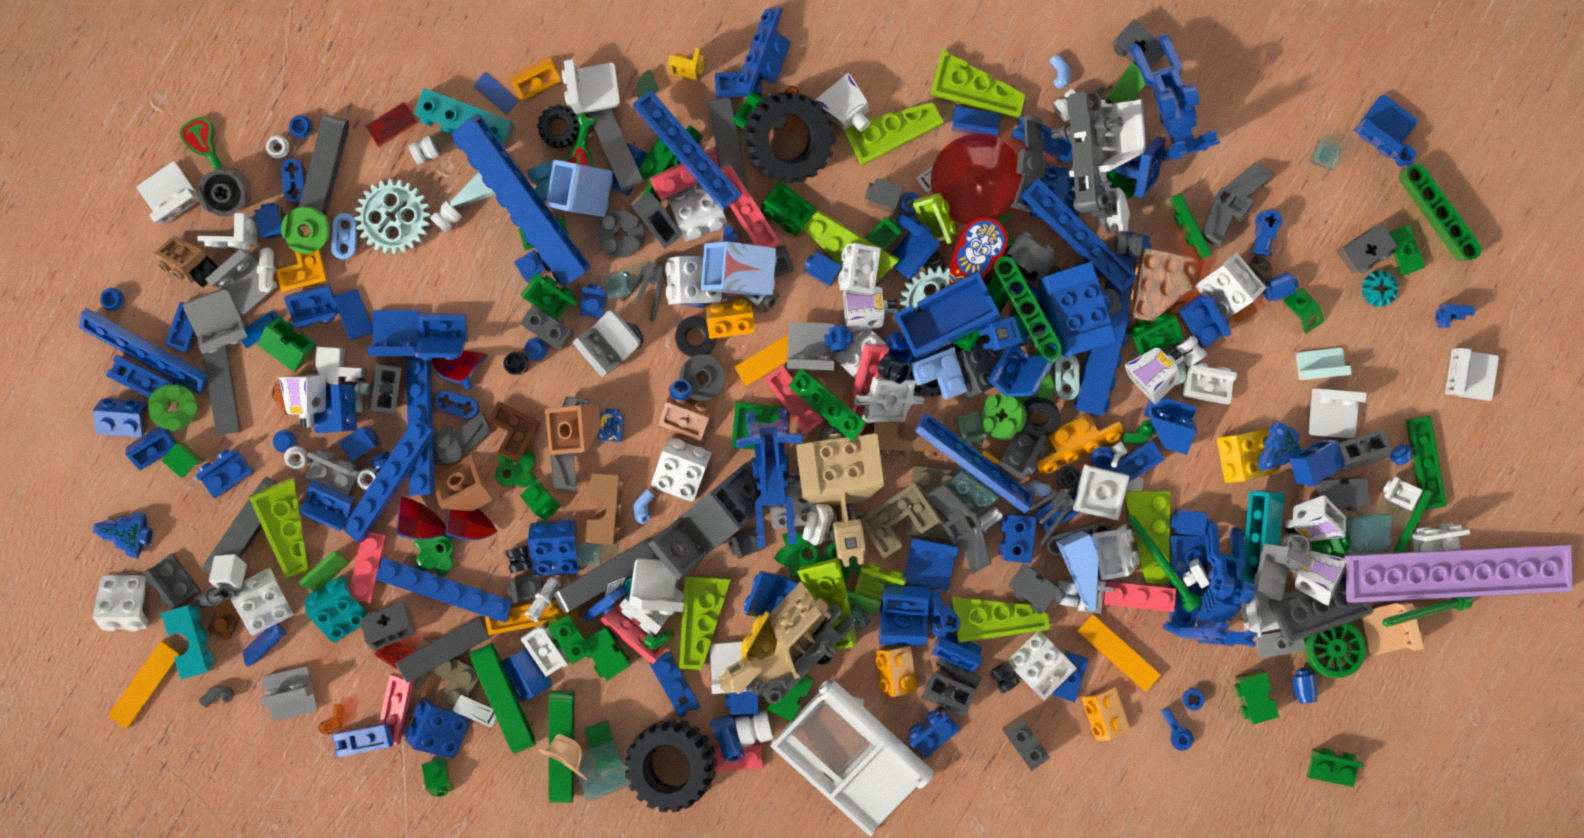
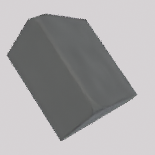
[774,245,794,277]

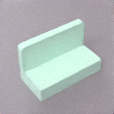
[1296,348,1351,380]

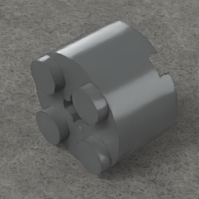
[197,167,251,217]
[1003,231,1057,284]

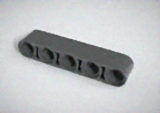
[299,114,349,226]
[202,476,278,573]
[553,537,659,614]

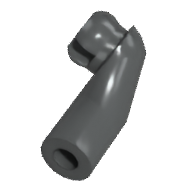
[199,685,234,708]

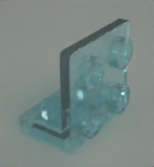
[947,465,999,518]
[577,740,632,801]

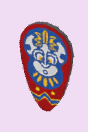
[949,217,1008,286]

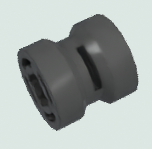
[1114,232,1142,257]

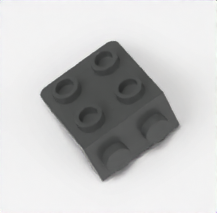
[956,338,1004,398]

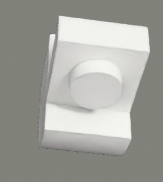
[316,347,367,385]

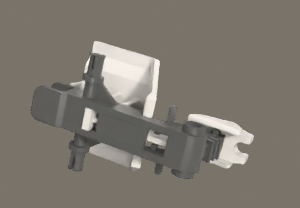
[1051,92,1146,233]

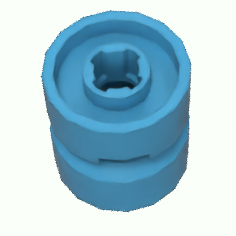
[527,161,553,202]

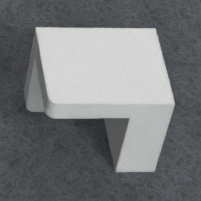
[209,554,246,590]

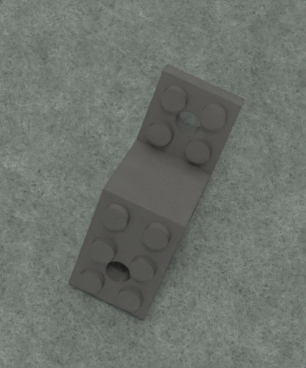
[648,463,764,580]

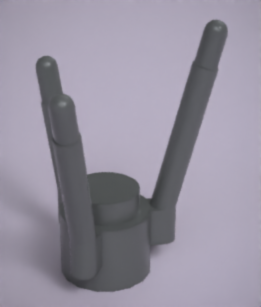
[620,262,666,322]
[1020,489,1074,545]

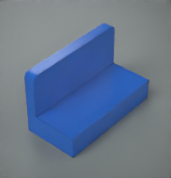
[951,106,1001,138]
[931,632,983,673]
[501,648,552,702]

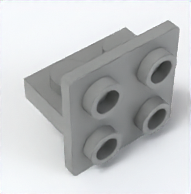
[260,666,318,721]

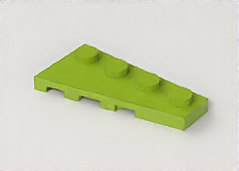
[930,49,1026,119]
[842,103,944,167]
[802,210,900,284]
[249,477,308,579]
[1124,491,1170,584]
[797,558,857,651]
[679,576,731,670]
[951,597,1050,643]

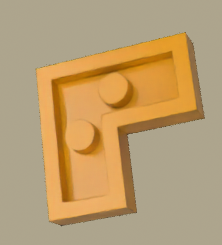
[276,250,328,292]

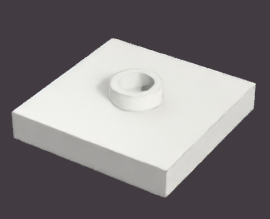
[1073,464,1130,520]

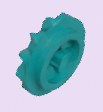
[1361,270,1400,307]

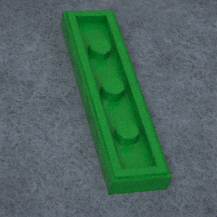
[1406,416,1447,510]

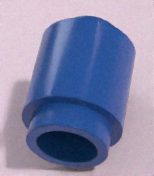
[1263,272,1299,302]
[1292,668,1319,704]

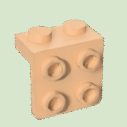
[1361,600,1425,656]

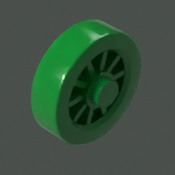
[1304,623,1366,679]

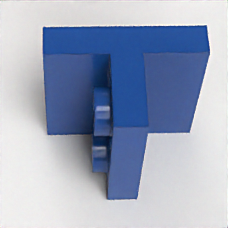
[1115,136,1166,198]
[879,602,928,646]

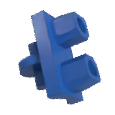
[885,332,917,370]

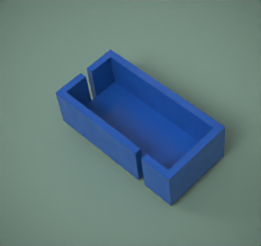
[894,272,1001,360]

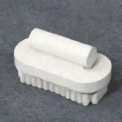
[803,504,834,545]

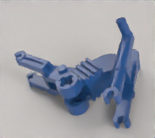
[1129,33,1220,162]
[736,409,802,547]
[1163,519,1258,647]

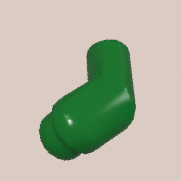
[1122,420,1155,443]

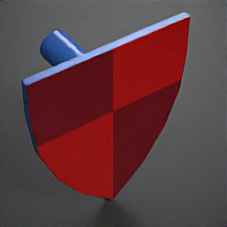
[432,351,488,389]
[396,496,447,540]
[446,509,498,540]

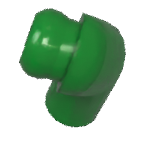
[644,629,675,650]

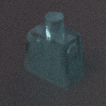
[1346,513,1392,555]

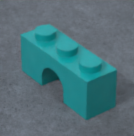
[161,603,215,680]

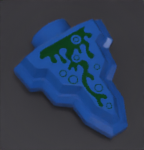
[1257,420,1302,471]
[93,512,153,559]

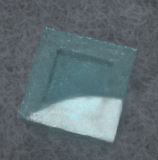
[1309,139,1342,171]
[605,271,632,300]
[576,543,601,567]
[850,603,871,631]

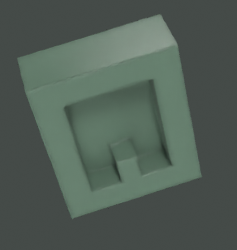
[956,411,988,447]

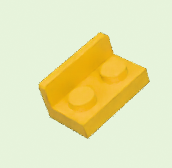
[668,47,705,80]

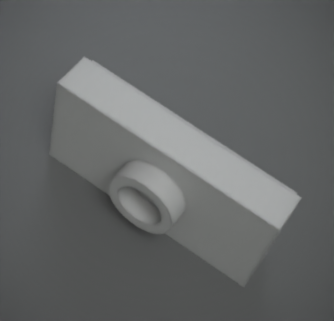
[1256,630,1305,658]

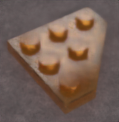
[1128,248,1203,321]

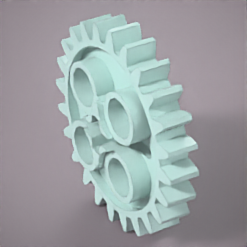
[355,179,432,255]
[899,265,950,311]

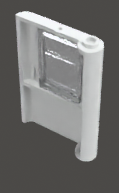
[771,680,934,837]

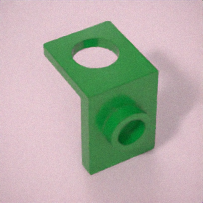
[1283,287,1325,334]

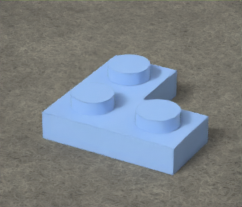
[910,347,967,399]

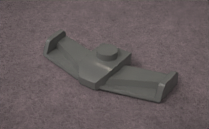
[1010,115,1047,212]
[1201,163,1275,248]
[548,396,589,491]
[433,411,492,467]
[925,484,991,575]

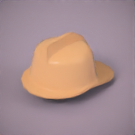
[539,734,588,780]

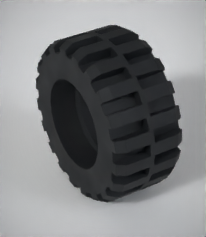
[742,92,836,184]
[624,719,717,813]

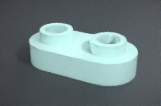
[1055,355,1079,400]

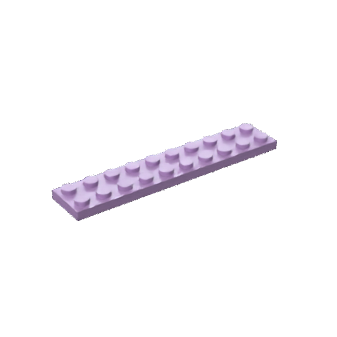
[1345,545,1573,603]

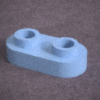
[331,213,358,260]

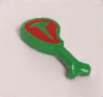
[563,113,596,167]
[179,117,223,170]

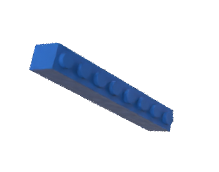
[451,114,591,287]
[1073,231,1152,416]

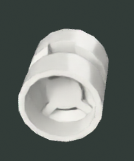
[735,710,774,747]

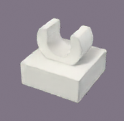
[1183,558,1210,588]

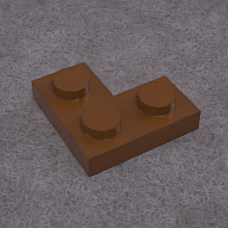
[488,401,540,463]
[207,592,242,640]

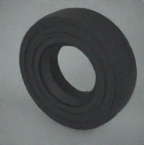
[675,316,717,357]
[1022,397,1060,438]

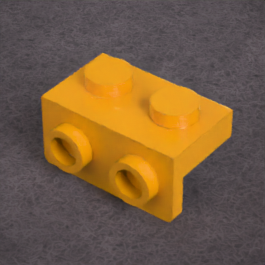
[706,299,755,339]
[876,645,918,697]
[1082,687,1130,741]

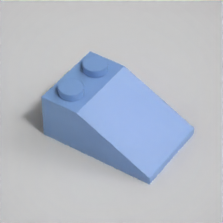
[1056,531,1099,611]

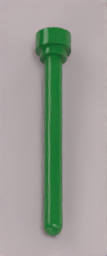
[1393,489,1432,553]
[1128,515,1202,612]
[1382,596,1473,627]

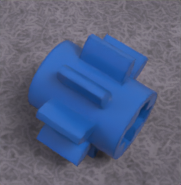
[824,326,854,352]

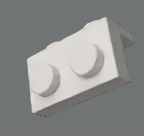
[1183,363,1237,405]
[521,622,570,677]

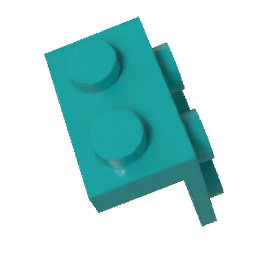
[304,575,369,643]

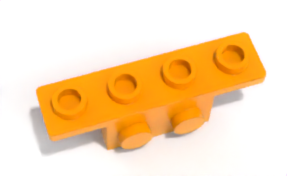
[1037,414,1123,475]

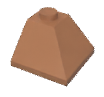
[545,404,601,455]
[434,454,493,511]

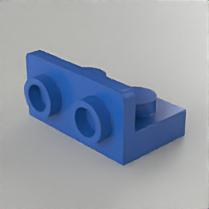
[1178,294,1232,349]
[194,449,254,499]

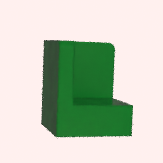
[161,443,204,478]

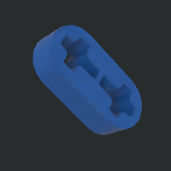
[281,159,306,203]
[435,391,479,418]

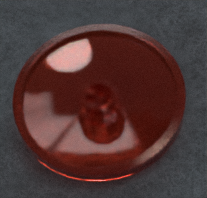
[931,134,1023,225]

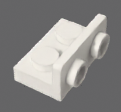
[838,243,881,294]

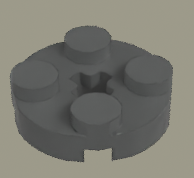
[598,211,645,258]
[679,355,725,401]

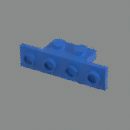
[734,8,791,94]

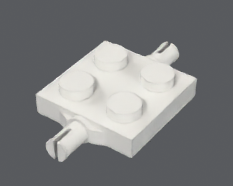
[854,376,925,423]

